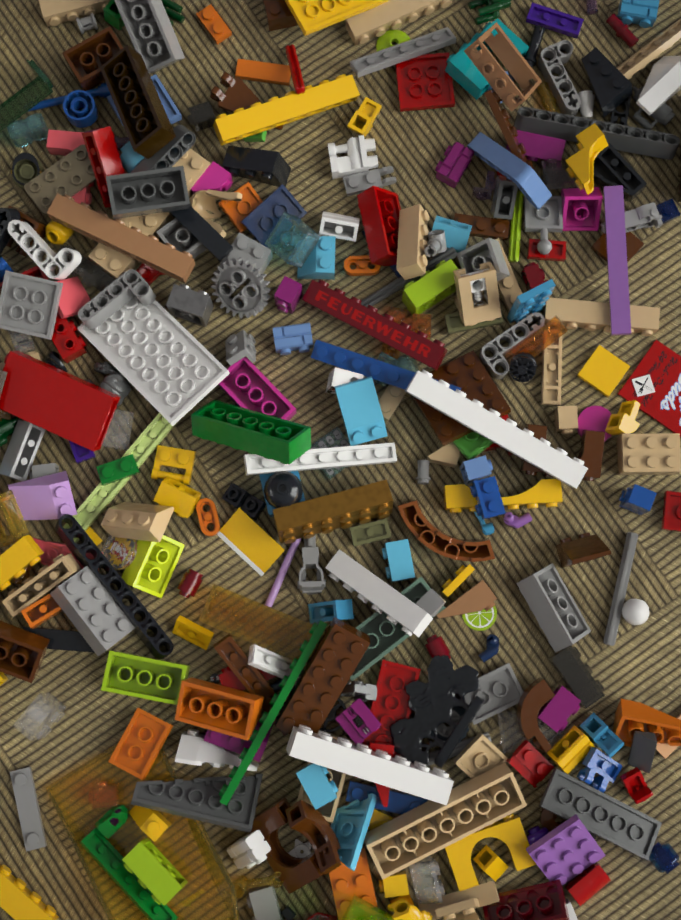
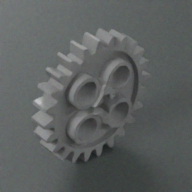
[211,257,271,319]

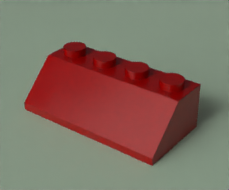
[357,186,401,266]

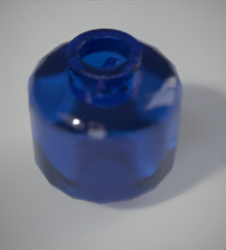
[649,842,679,874]

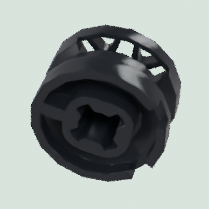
[509,352,537,382]

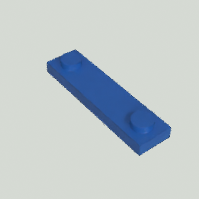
[346,781,428,814]

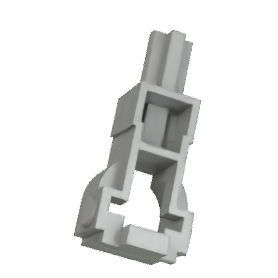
[601,202,663,234]
[297,534,326,595]

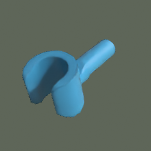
[474,512,495,535]

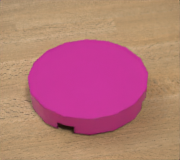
[577,406,612,442]

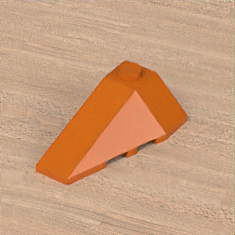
[612,699,681,747]

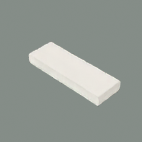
[248,644,299,683]

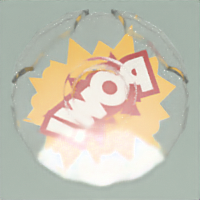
[102,535,137,570]

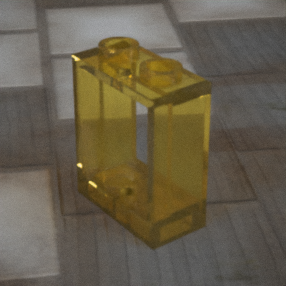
[0,490,29,548]

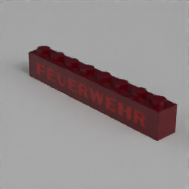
[302,279,448,370]

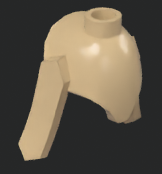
[189,189,243,238]

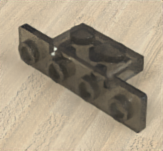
[56,243,116,292]

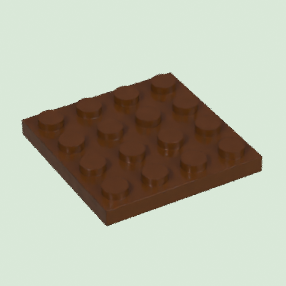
[413,350,511,446]

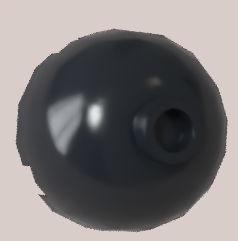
[264,471,303,509]

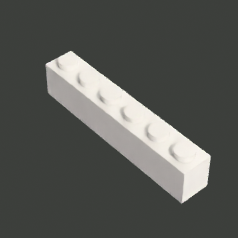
[325,549,433,638]

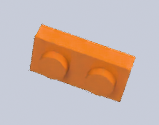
[196,4,232,45]

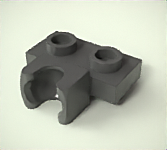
[340,681,377,702]

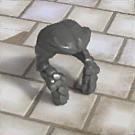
[84,361,131,406]

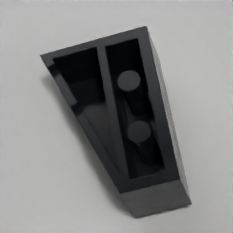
[581,47,633,118]
[594,143,647,201]
[222,145,291,187]

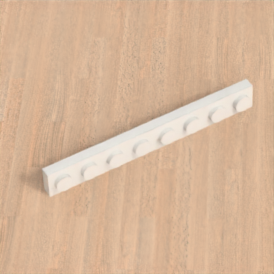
[244,442,397,475]

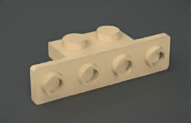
[418,881,500,920]

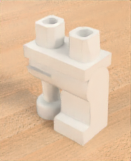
[327,135,378,179]

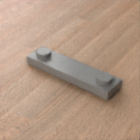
[10,766,47,852]

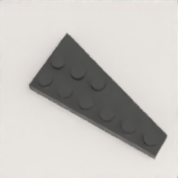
[131,774,263,833]

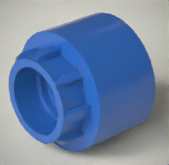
[63,90,98,128]

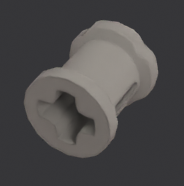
[76,13,98,34]

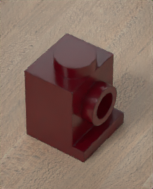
[521,262,548,291]

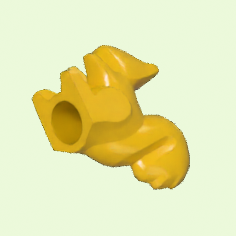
[387,899,432,920]

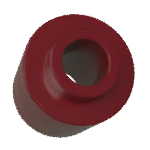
[177,568,203,599]
[424,634,451,659]

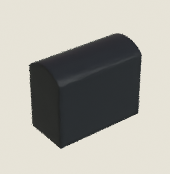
[281,905,296,920]

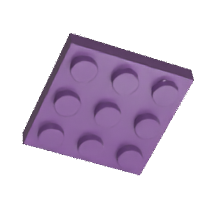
[526,814,606,886]

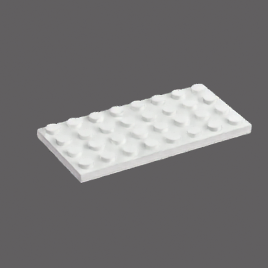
[77,281,230,426]

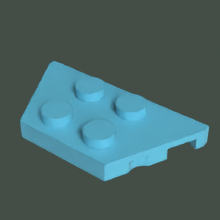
[331,793,378,871]

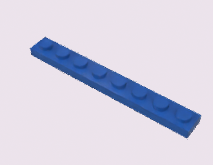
[311,339,461,391]

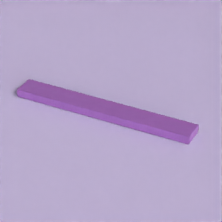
[603,185,631,336]

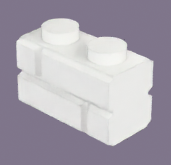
[319,211,360,242]
[227,830,271,869]

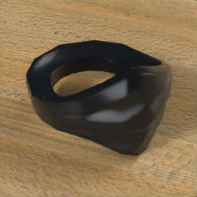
[44,351,67,372]

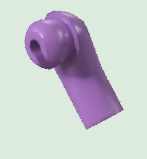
[503,512,533,528]

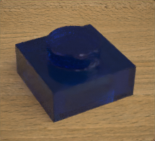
[656,198,681,224]

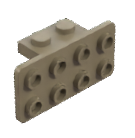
[24,145,96,215]

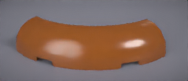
[398,499,495,562]

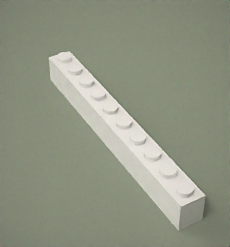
[405,369,588,489]

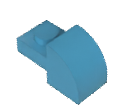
[580,712,625,758]

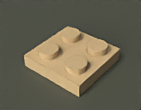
[453,732,508,779]

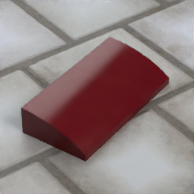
[483,879,570,920]

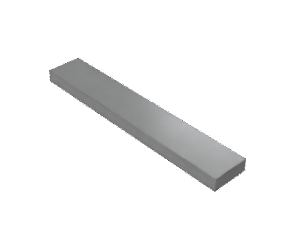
[350,27,456,78]

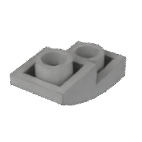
[416,588,446,617]

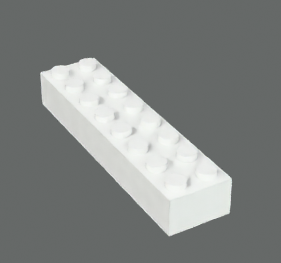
[286,724,454,805]

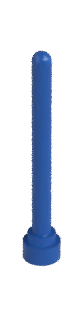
[24,82,111,112]

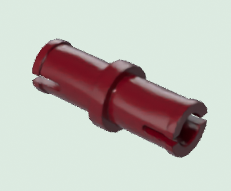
[606,13,639,48]

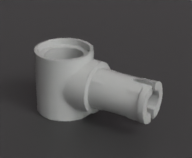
[424,230,447,257]

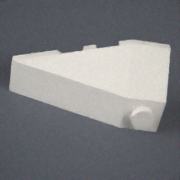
[636,56,681,116]
[175,729,259,771]

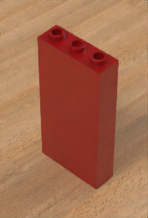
[0,351,121,451]

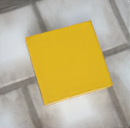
[577,345,630,398]

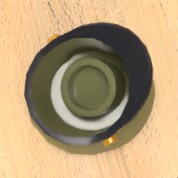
[11,152,44,189]

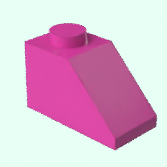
[191,161,233,195]

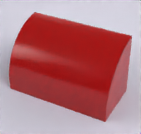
[564,862,611,907]

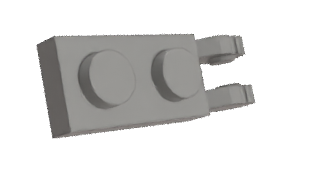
[343,166,397,196]

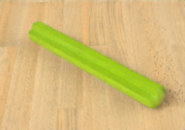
[508,191,524,263]

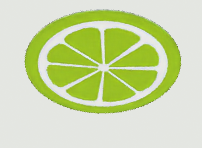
[462,606,497,631]

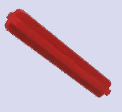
[285,44,305,95]

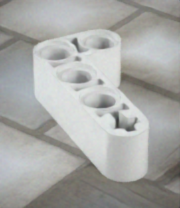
[7,220,82,280]

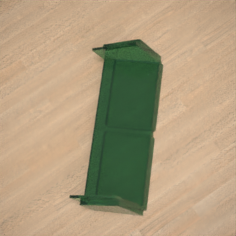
[0,59,53,132]

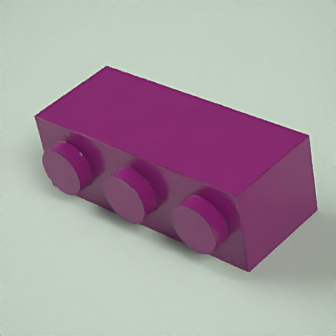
[506,130,566,165]

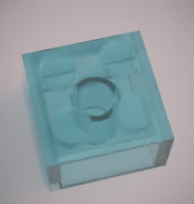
[265,212,321,268]

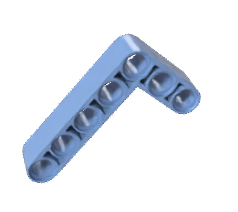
[467,132,552,210]

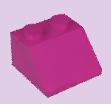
[561,187,603,231]

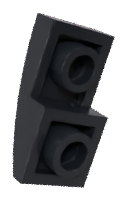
[222,483,266,520]

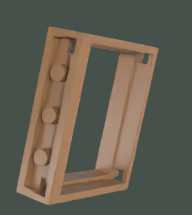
[464,22,542,112]

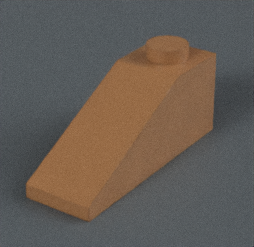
[435,580,497,619]

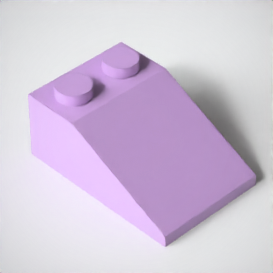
[8,471,77,521]

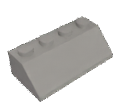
[516,563,591,653]

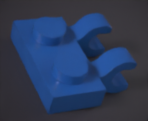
[577,747,623,793]

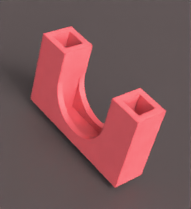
[46,130,94,205]

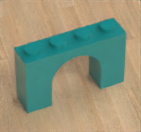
[445,18,529,100]

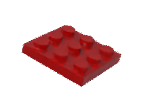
[395,52,455,112]

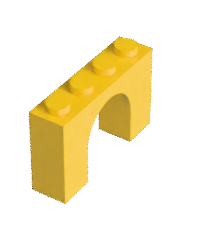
[444,813,536,891]

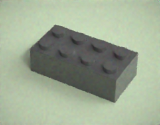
[106,166,190,219]

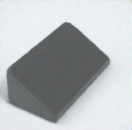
[627,731,657,773]

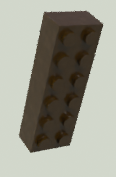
[100,45,176,159]

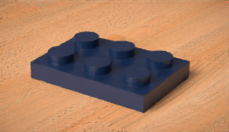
[241,184,307,248]

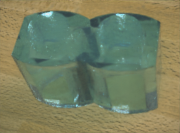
[7,113,49,147]

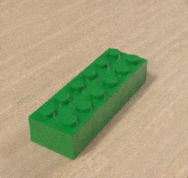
[191,400,311,464]

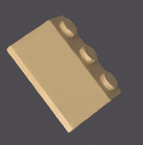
[101,502,174,542]

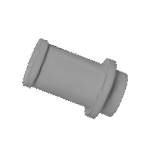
[416,460,431,485]

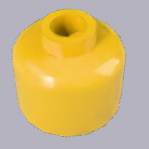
[45,220,73,245]

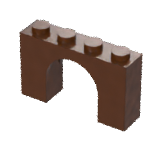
[521,424,605,481]
[248,797,323,894]

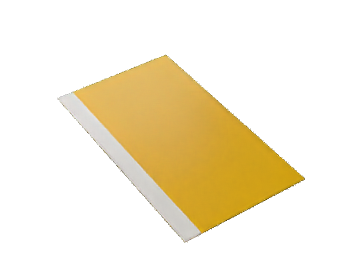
[217,508,285,577]

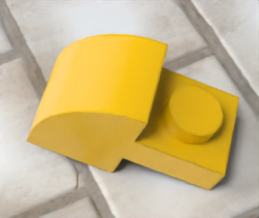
[347,97,382,137]
[605,400,640,435]

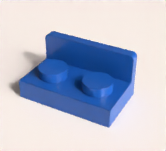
[470,476,506,520]

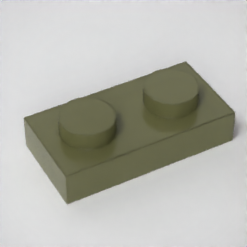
[349,519,392,547]

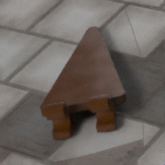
[210,72,283,130]

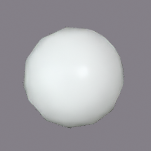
[622,599,650,625]

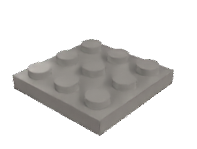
[0,270,63,340]

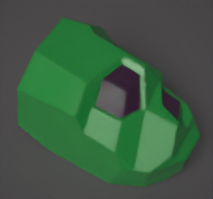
[95,805,128,839]

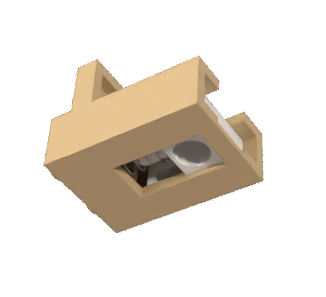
[453,262,501,326]

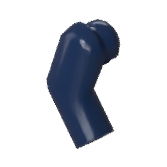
[478,634,499,663]

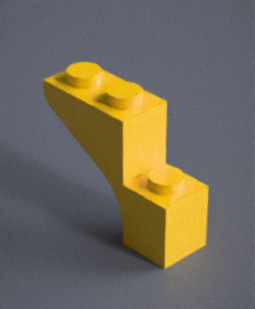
[565,123,608,195]

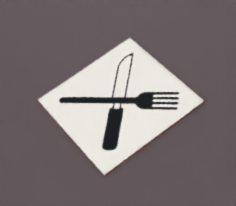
[632,374,655,397]

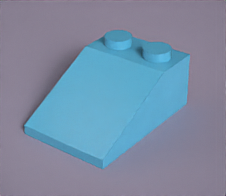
[335,376,388,446]

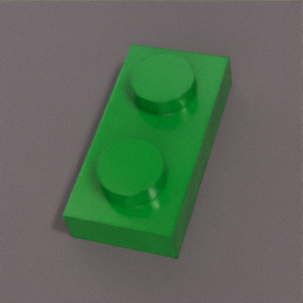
[96,454,140,486]

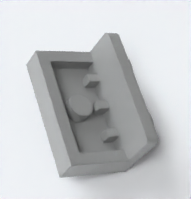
[225,329,257,366]

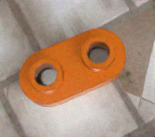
[344,255,381,276]
[196,498,220,537]

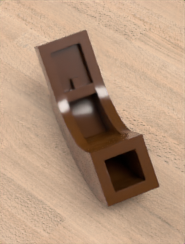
[517,677,555,752]
[285,800,341,875]

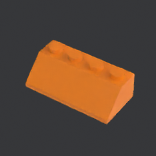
[174,677,264,741]

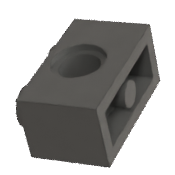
[490,175,518,220]

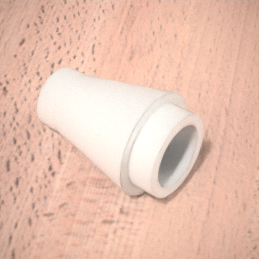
[578,90,595,119]

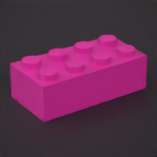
[218,356,297,421]

